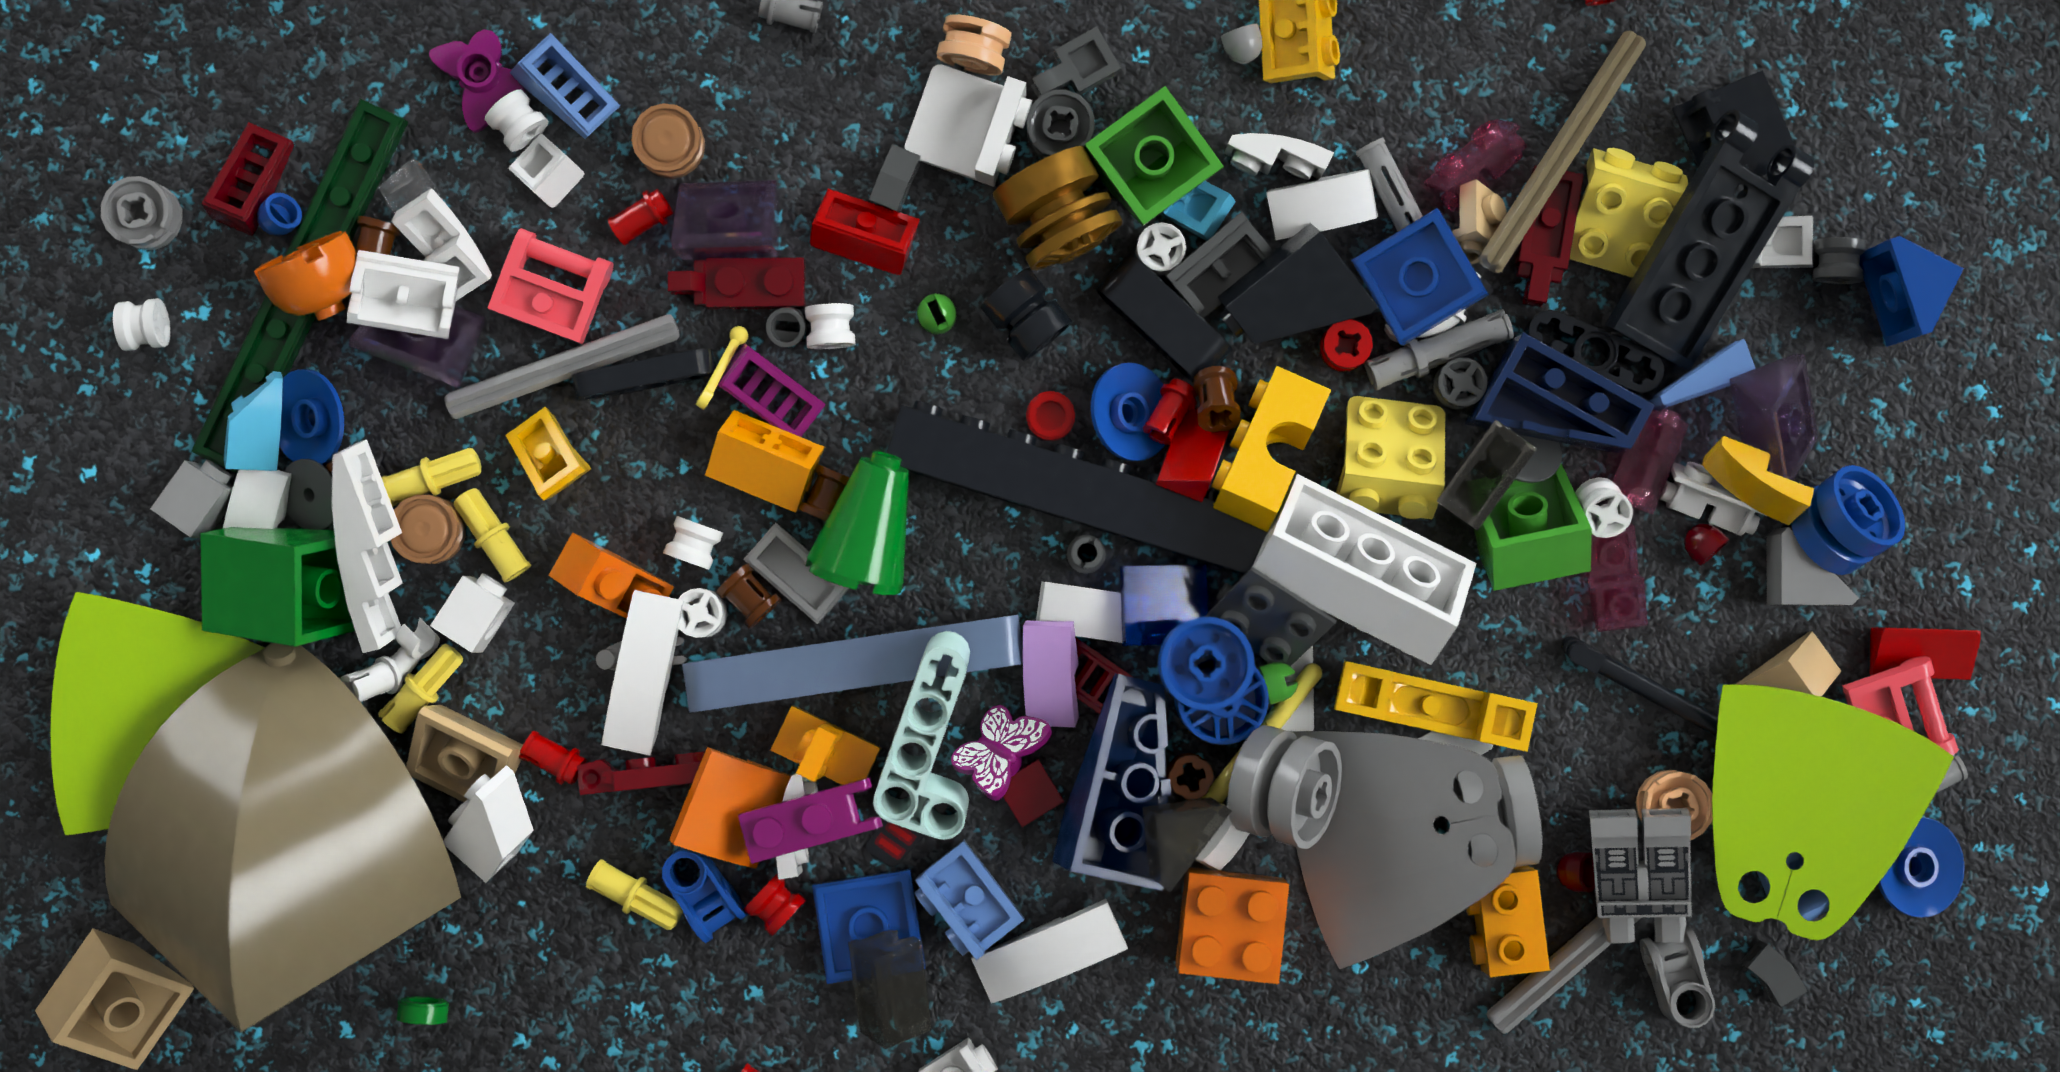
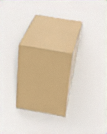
[1736,631,1841,697]

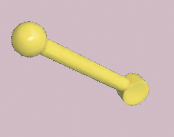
[695,326,749,410]

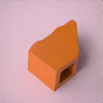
[548,532,674,618]

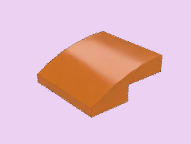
[669,747,791,869]

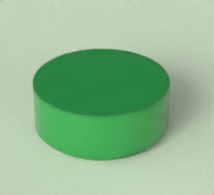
[396,996,449,1025]

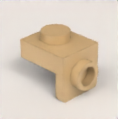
[1452,179,1507,264]

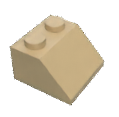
[35,928,194,1070]

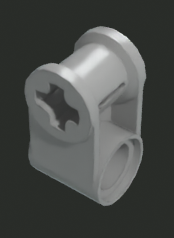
[1640,926,1715,1028]

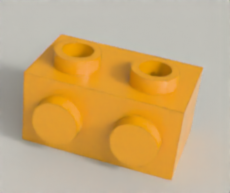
[1466,865,1550,977]

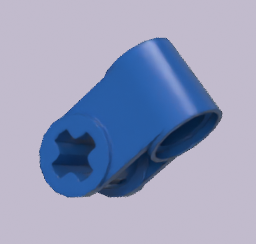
[662,847,748,943]

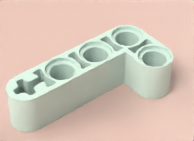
[873,631,970,840]

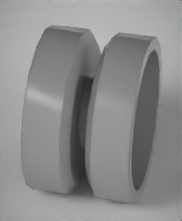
[1228,725,1342,849]
[1451,755,1543,867]

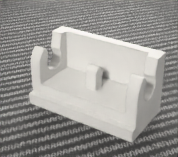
[347,250,459,339]

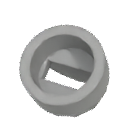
[1221,24,1262,64]

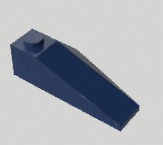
[1052,673,1174,891]

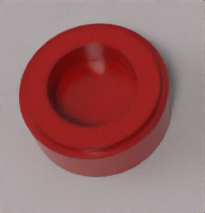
[1026,391,1075,441]

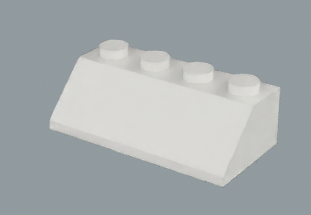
[1253,474,1477,665]

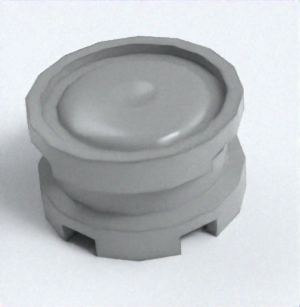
[101,176,182,250]

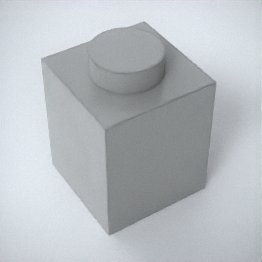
[150,459,233,539]

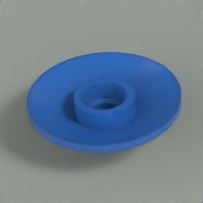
[1091,363,1165,461]
[279,369,344,465]
[1878,817,1965,918]

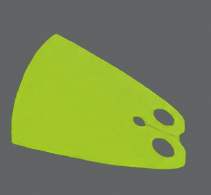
[50,592,265,835]
[1712,684,1954,940]

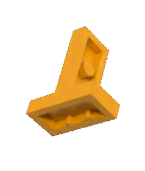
[770,705,882,785]

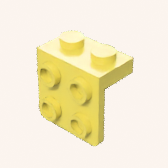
[1570,148,1689,278]
[1336,396,1445,520]

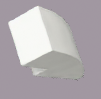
[601,590,684,756]
[971,899,1128,1004]

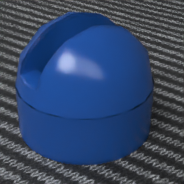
[257,193,302,236]

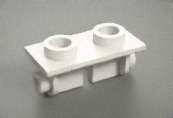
[1659,461,1768,536]

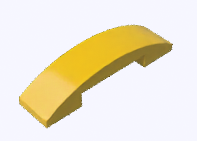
[1334,661,1538,752]

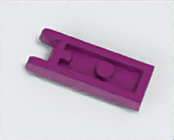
[738,777,883,864]

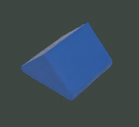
[1859,236,1964,347]

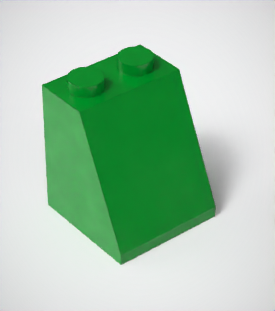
[200,527,355,647]

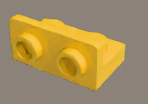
[1259,0,1340,84]

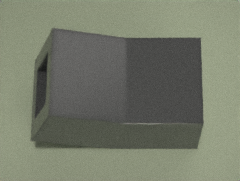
[869,144,921,212]
[1739,940,1808,1007]

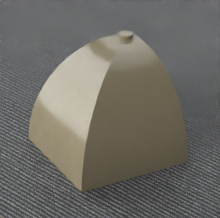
[104,643,461,1032]

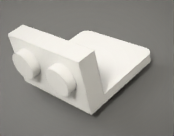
[905,64,1032,187]

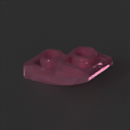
[1586,523,1648,632]

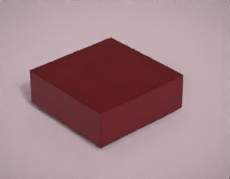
[1003,759,1064,827]

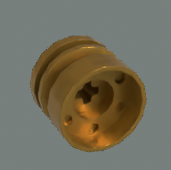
[993,146,1123,271]

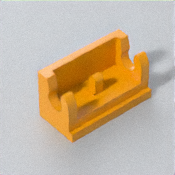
[705,410,824,513]

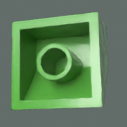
[1084,86,1224,226]
[1466,464,1592,591]

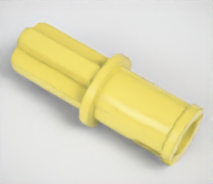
[381,448,481,507]
[454,488,531,583]
[378,643,463,734]
[585,859,683,930]

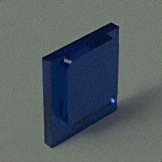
[1120,565,1208,646]

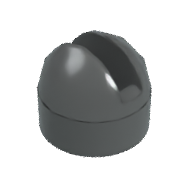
[766,307,807,347]

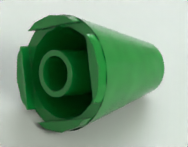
[805,451,909,595]

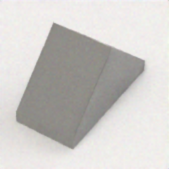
[1766,527,1859,606]

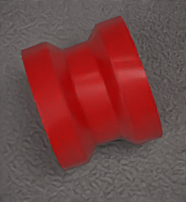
[1319,319,1373,372]
[743,873,806,936]

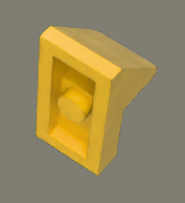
[506,407,591,500]

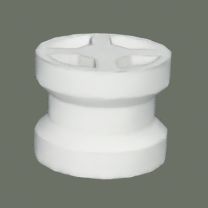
[485,89,548,152]
[1135,222,1186,277]
[113,298,170,351]
[805,303,855,349]
[1575,477,1633,538]
[663,516,723,570]
[678,588,728,638]

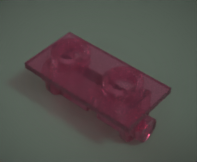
[1424,119,1527,211]
[1613,409,1689,515]

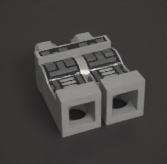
[1589,808,1692,943]

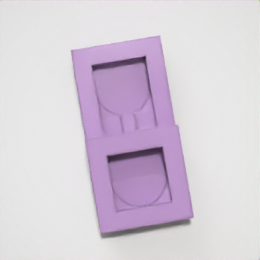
[1023,620,1079,727]

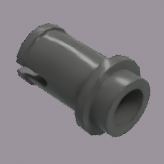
[1067,535,1106,574]

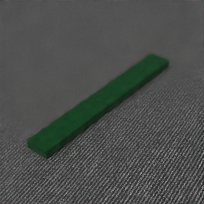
[191,99,409,473]

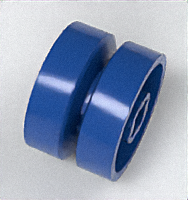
[1791,465,1905,575]
[1158,617,1254,711]
[1174,654,1269,745]

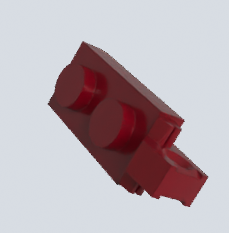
[1516,166,1584,307]
[668,257,805,309]
[577,751,705,795]

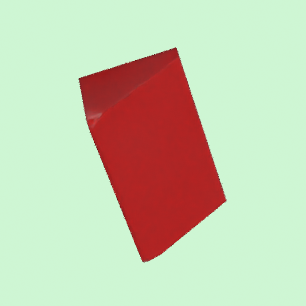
[810,188,920,275]
[1155,409,1229,502]
[1870,627,1981,680]

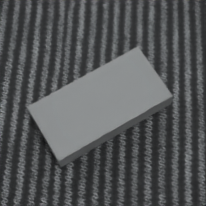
[743,523,850,624]

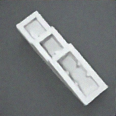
[332,440,403,653]

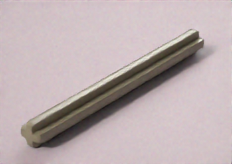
[1479,31,1646,273]

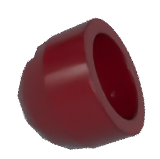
[1684,523,1729,567]
[1556,852,1595,893]

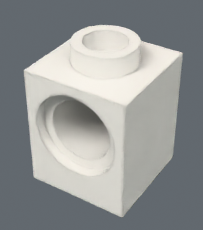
[430,573,515,653]

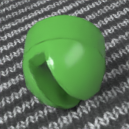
[917,294,957,334]
[1259,662,1298,705]

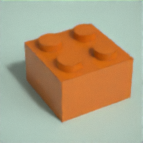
[1175,867,1289,984]

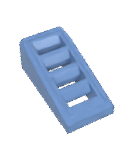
[510,33,620,139]
[1649,339,1757,412]

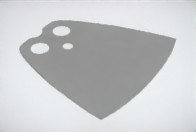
[1294,731,1516,969]

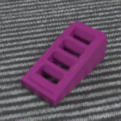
[718,343,826,437]

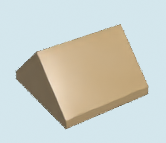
[406,704,523,802]

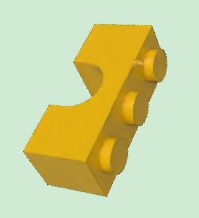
[1211,366,1331,532]

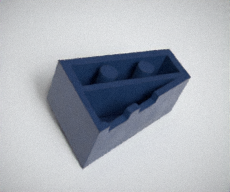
[1465,332,1655,453]

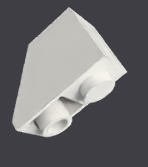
[443,765,534,883]

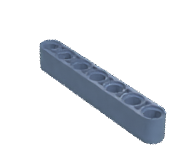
[682,615,1023,713]

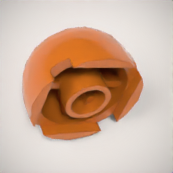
[254,231,357,321]

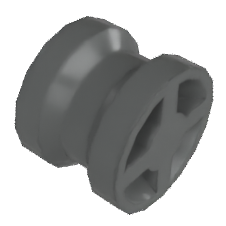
[1812,237,1866,284]
[1432,358,1487,410]

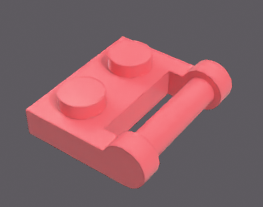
[487,228,614,345]
[1842,656,1959,755]

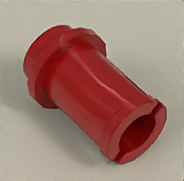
[607,189,674,246]
[1143,379,1197,445]
[519,730,587,785]

